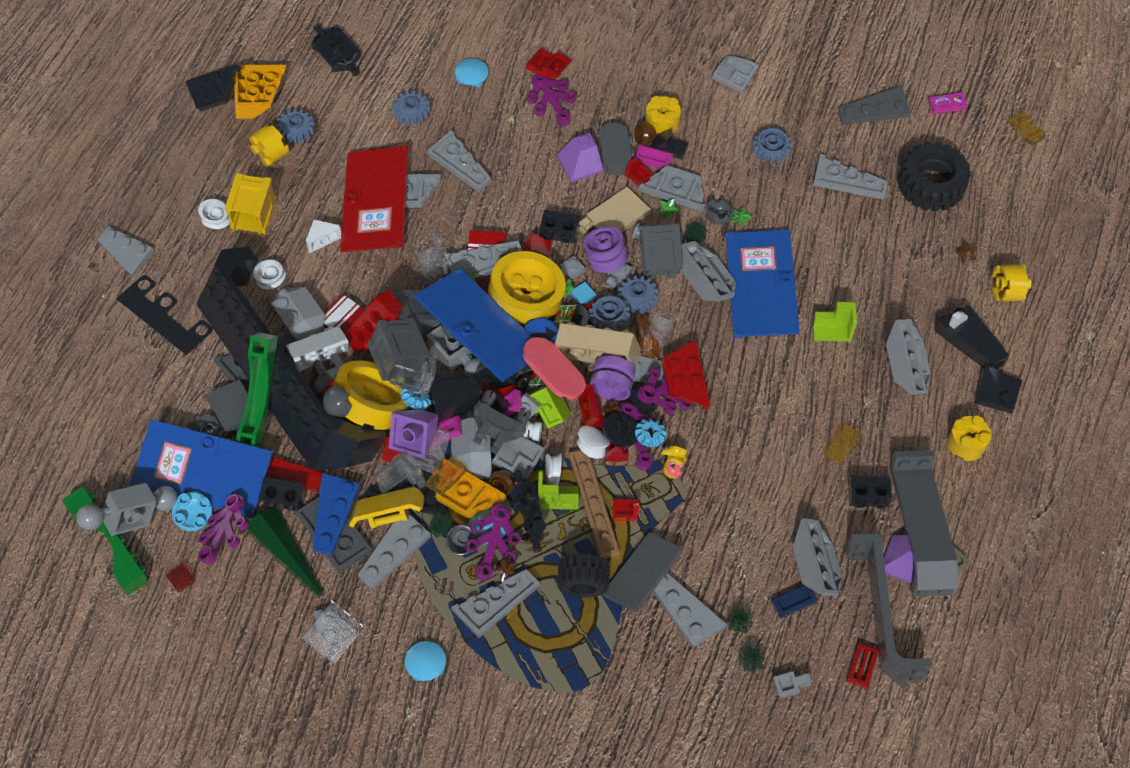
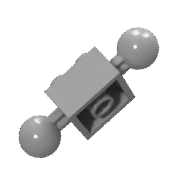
[426,322,481,382]
[76,483,178,536]

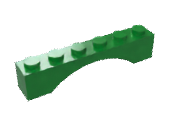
[236,332,278,448]
[62,486,148,596]

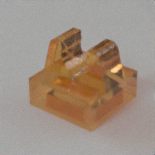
[638,334,659,360]

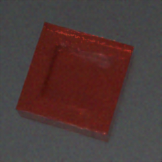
[166,564,195,593]

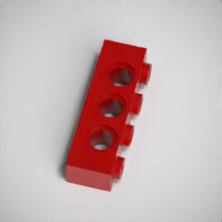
[345,290,403,354]

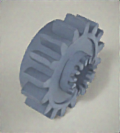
[392,90,430,126]
[276,108,315,144]
[752,128,792,164]
[618,275,658,315]
[589,295,630,331]

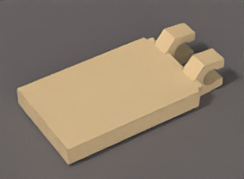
[579,187,651,234]

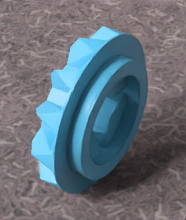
[401,386,431,410]
[635,418,667,447]

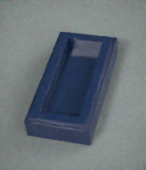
[771,585,817,619]

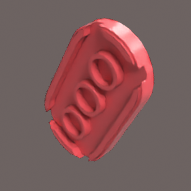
[523,337,586,400]

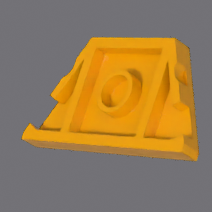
[435,459,506,519]

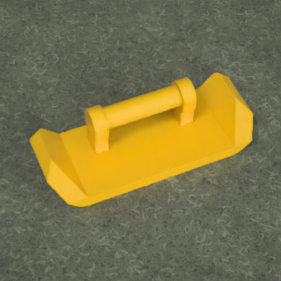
[348,487,424,529]

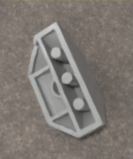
[681,241,736,302]
[268,287,325,341]
[886,319,931,395]
[451,410,492,480]
[793,518,843,596]

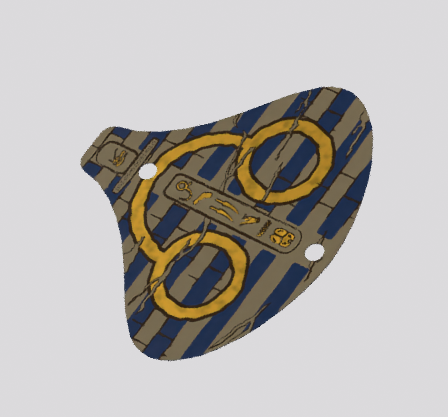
[410,439,687,693]

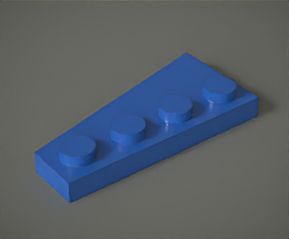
[312,473,361,557]

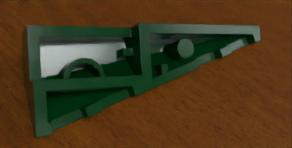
[246,508,323,598]

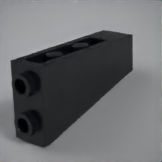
[935,305,1010,369]

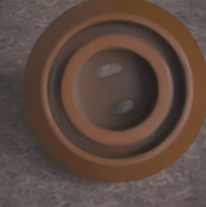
[634,122,656,146]
[489,470,515,495]

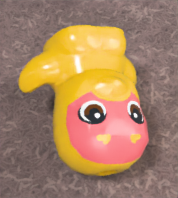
[661,446,687,479]

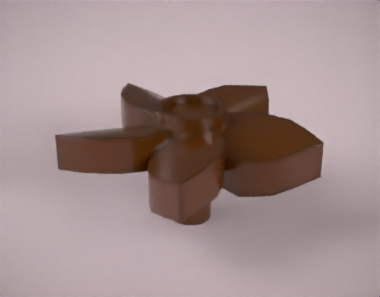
[957,242,977,264]
[630,314,652,336]
[602,401,622,421]
[493,559,516,583]

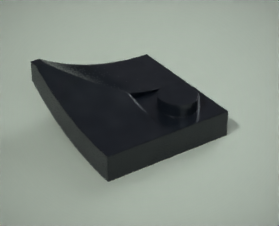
[975,364,1022,414]

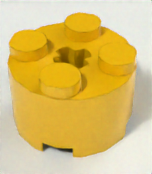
[645,96,681,135]
[249,124,289,167]
[992,264,1031,302]
[947,416,992,461]

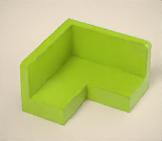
[813,302,857,341]
[521,384,571,429]
[538,471,579,510]

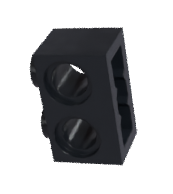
[540,210,580,243]
[848,476,892,509]
[259,477,307,511]

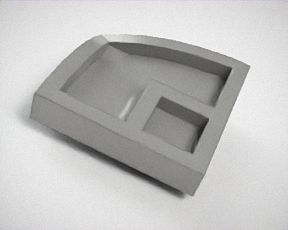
[712,56,759,94]
[491,437,545,481]

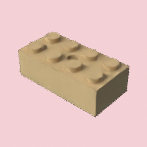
[555,322,641,368]

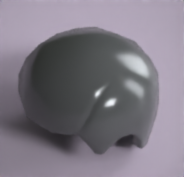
[706,199,734,224]
[323,385,351,417]
[187,414,220,436]
[445,524,477,556]

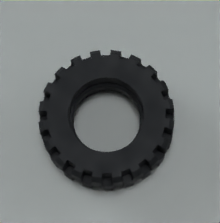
[898,142,971,211]

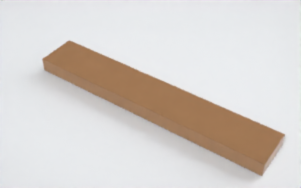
[568,450,620,559]

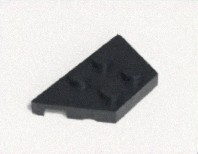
[186,64,241,111]
[364,464,438,516]

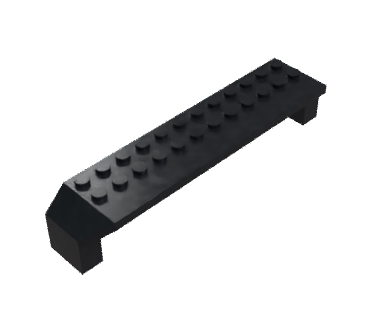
[197,246,387,470]

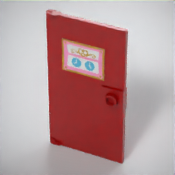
[340,145,409,253]

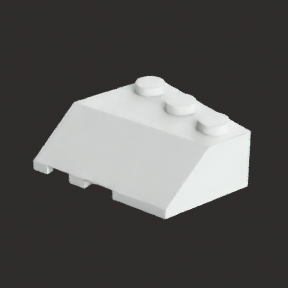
[286,326,349,372]

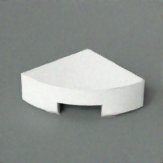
[949,311,968,329]

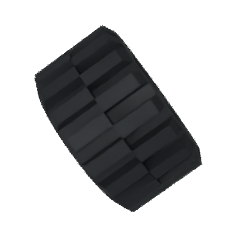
[557,554,609,598]

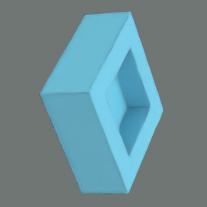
[570,282,596,306]

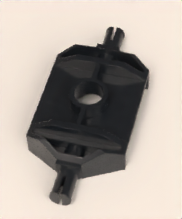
[311,24,361,76]
[512,470,546,553]

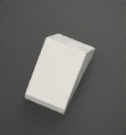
[306,220,341,253]

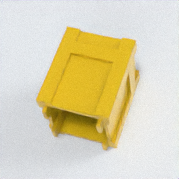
[225,173,277,235]

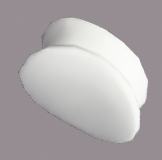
[198,199,230,229]
[253,259,286,290]
[577,425,610,459]
[545,453,562,485]

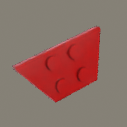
[661,341,710,410]

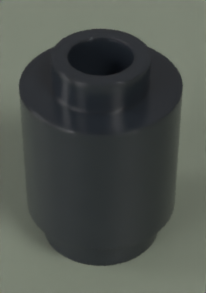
[629,386,658,414]

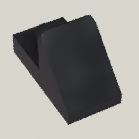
[650,129,689,160]

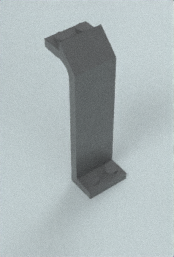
[890,450,958,597]
[846,534,931,689]

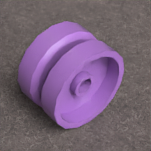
[584,226,628,273]
[589,356,636,401]

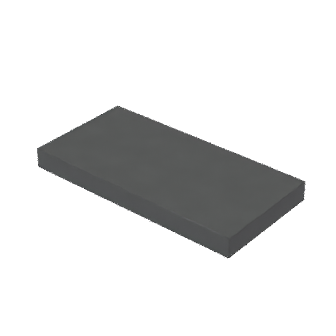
[295,497,373,574]
[603,532,683,613]

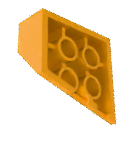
[234,65,286,119]

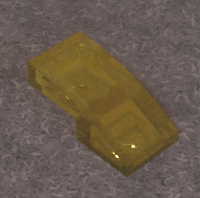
[1008,111,1046,146]
[824,424,863,466]
[425,457,467,496]

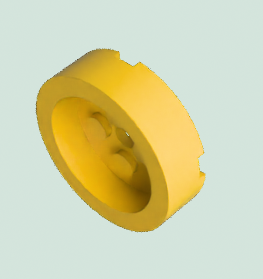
[488,251,566,324]
[331,361,409,430]

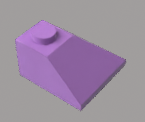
[557,133,604,183]
[389,410,438,459]
[884,535,915,584]

